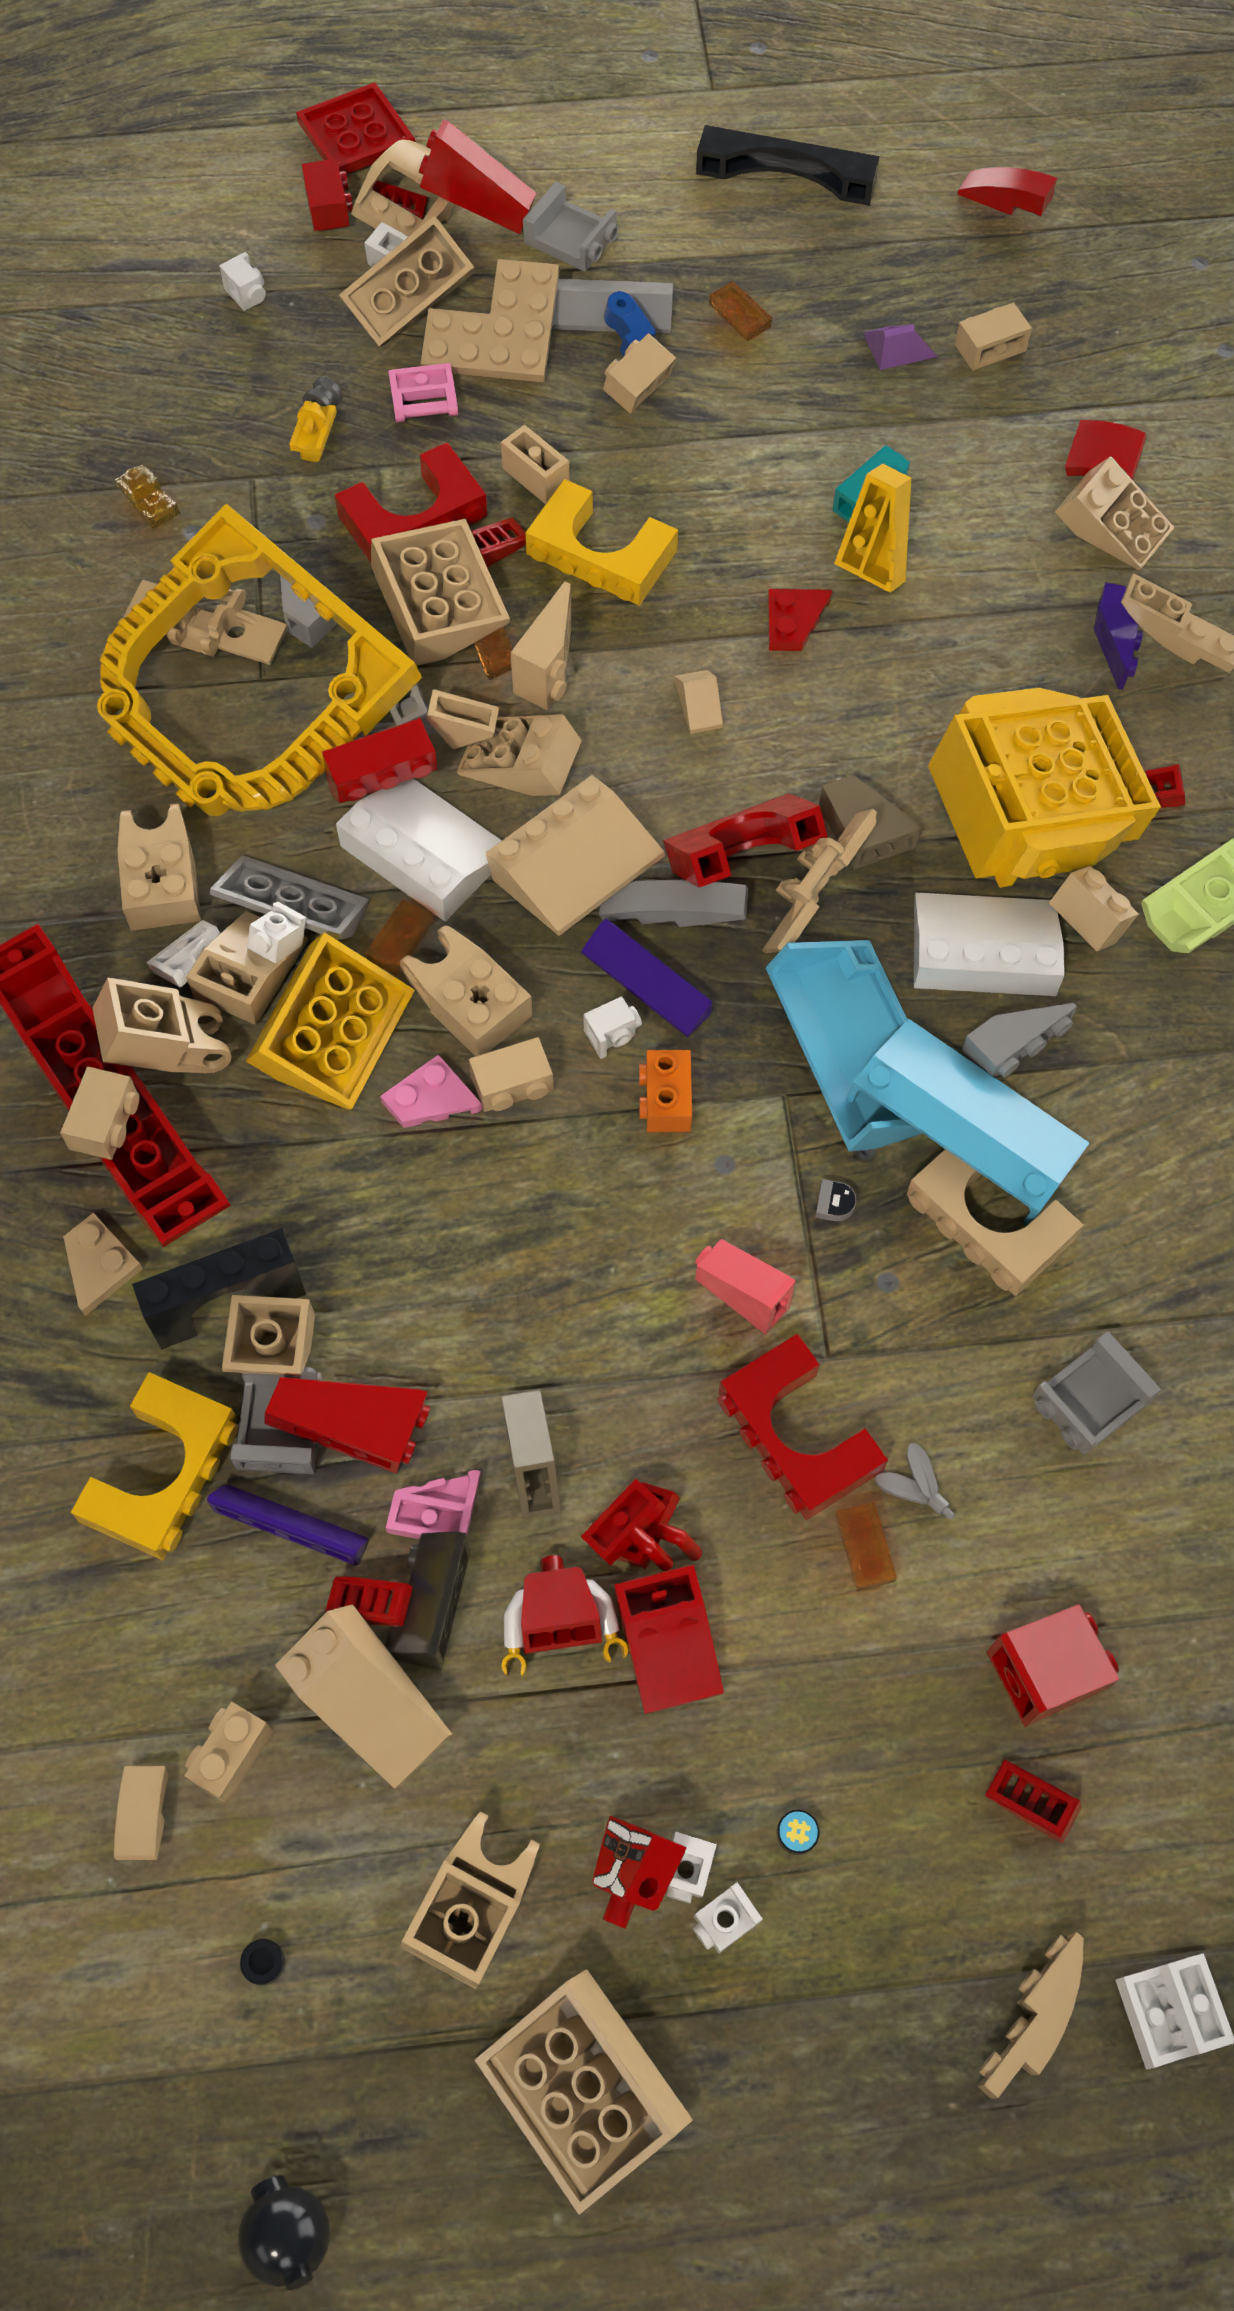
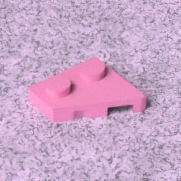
[380,1055,482,1128]
[385,1470,481,1548]

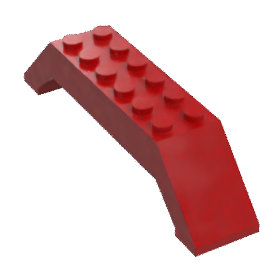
[0,924,231,1247]

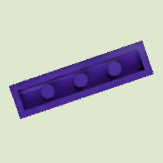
[581,919,712,1037]
[207,1484,369,1566]

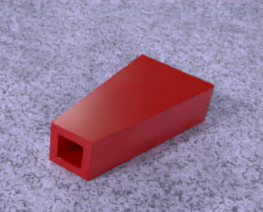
[419,119,536,234]
[264,1377,431,1474]

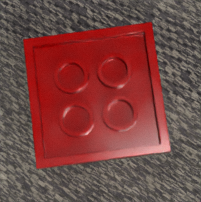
[296,82,415,175]

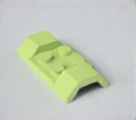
[1141,838,1234,953]

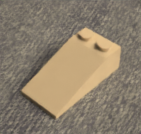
[339,215,474,347]
[275,1604,452,1789]

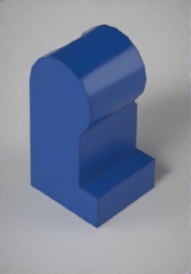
[604,291,656,356]

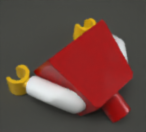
[501,1555,628,1676]

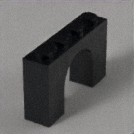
[132,1228,306,1350]

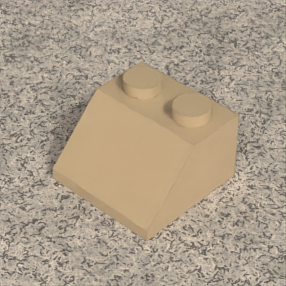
[222,1295,315,1376]

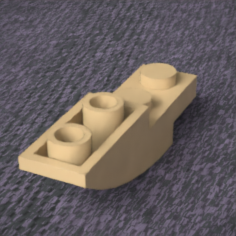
[1121,573,1234,673]
[977,1932,1084,2099]

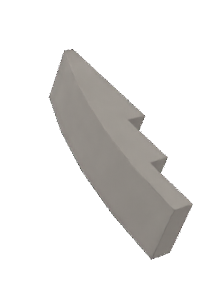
[599,880,748,927]

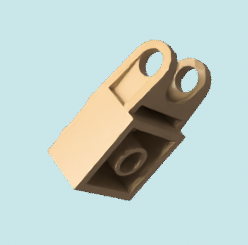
[117,803,201,931]
[400,925,532,1056]
[93,978,232,1073]
[400,1811,540,1990]

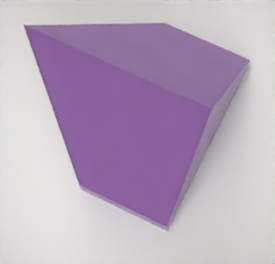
[864,324,938,370]

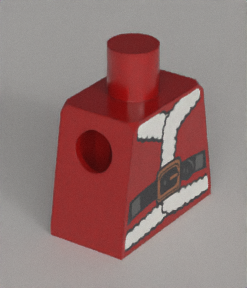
[592,1816,687,1929]

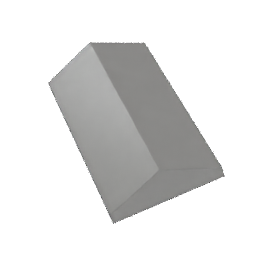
[552,279,673,334]
[210,855,369,940]

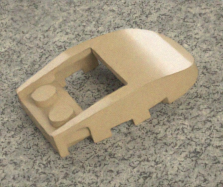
[351,140,454,236]

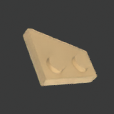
[63,1213,143,1316]

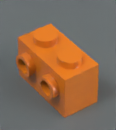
[639,1050,692,1132]

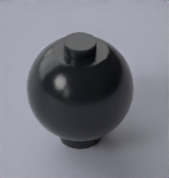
[238,2175,330,2290]

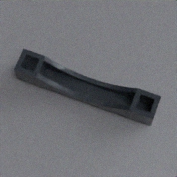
[696,125,880,206]

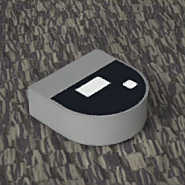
[815,1179,856,1221]

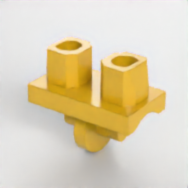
[289,400,337,462]

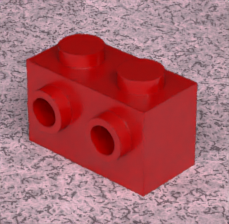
[301,159,353,231]

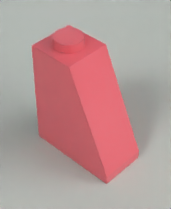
[695,1239,796,1335]

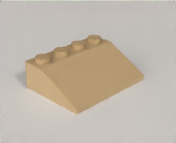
[371,519,510,666]
[485,775,665,936]
[475,1969,693,2215]

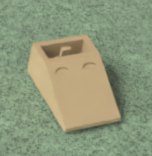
[1055,456,1174,570]
[457,714,582,796]
[186,911,308,1025]

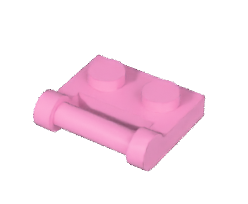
[388,363,458,423]

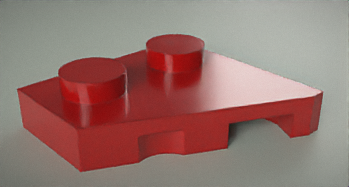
[768,589,832,651]

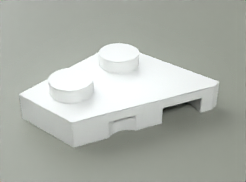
[147,920,221,987]

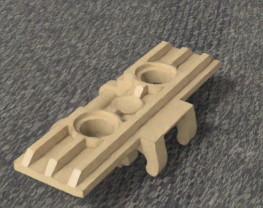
[124,580,288,665]
[762,809,877,953]

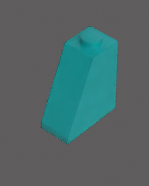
[832,445,910,522]

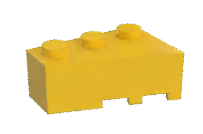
[834,464,911,593]

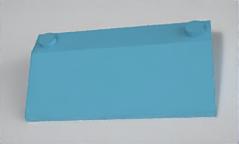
[766,940,923,1152]
[846,1018,1089,1226]

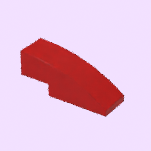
[957,167,1057,216]

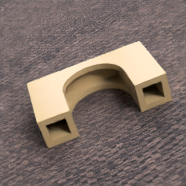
[906,1149,1084,1297]

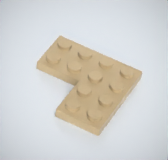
[420,259,560,382]

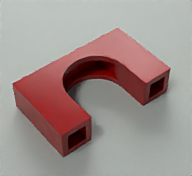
[334,442,488,562]
[663,793,828,888]
[717,1333,888,1521]

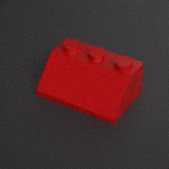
[322,718,437,804]

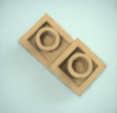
[114,1766,169,1860]

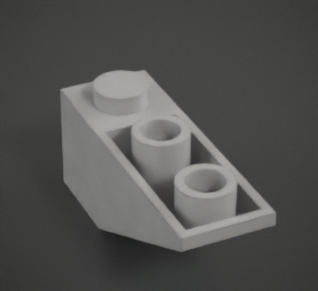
[961,1003,1077,1078]

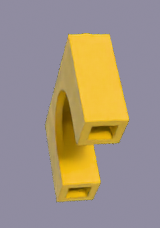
[525,479,678,606]
[71,1372,239,1561]

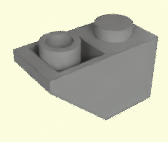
[280,575,337,648]

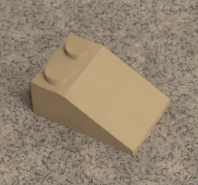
[511,582,571,710]

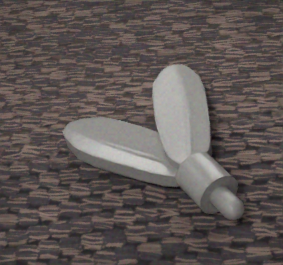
[875,1443,954,1519]

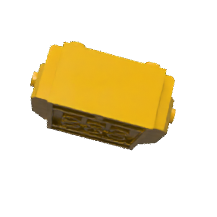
[928,688,1161,888]

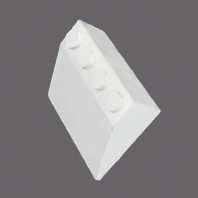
[336,778,502,922]
[914,892,1064,996]

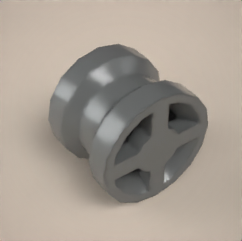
[303,376,343,406]

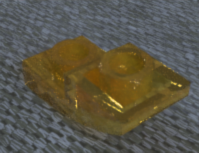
[115,464,180,529]

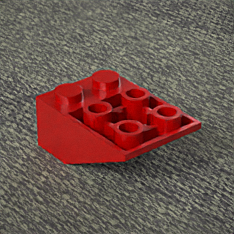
[614,1565,724,1714]

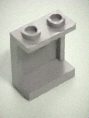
[523,182,619,272]
[1032,1331,1161,1456]
[230,1367,324,1475]

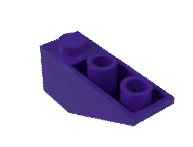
[1094,582,1143,690]

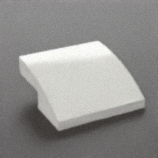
[1115,1953,1234,2070]

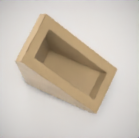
[674,670,723,734]
[426,689,499,750]

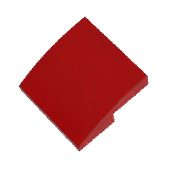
[1065,420,1146,480]

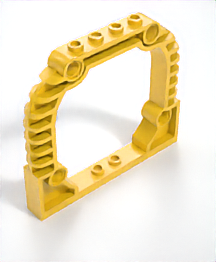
[97,504,422,817]

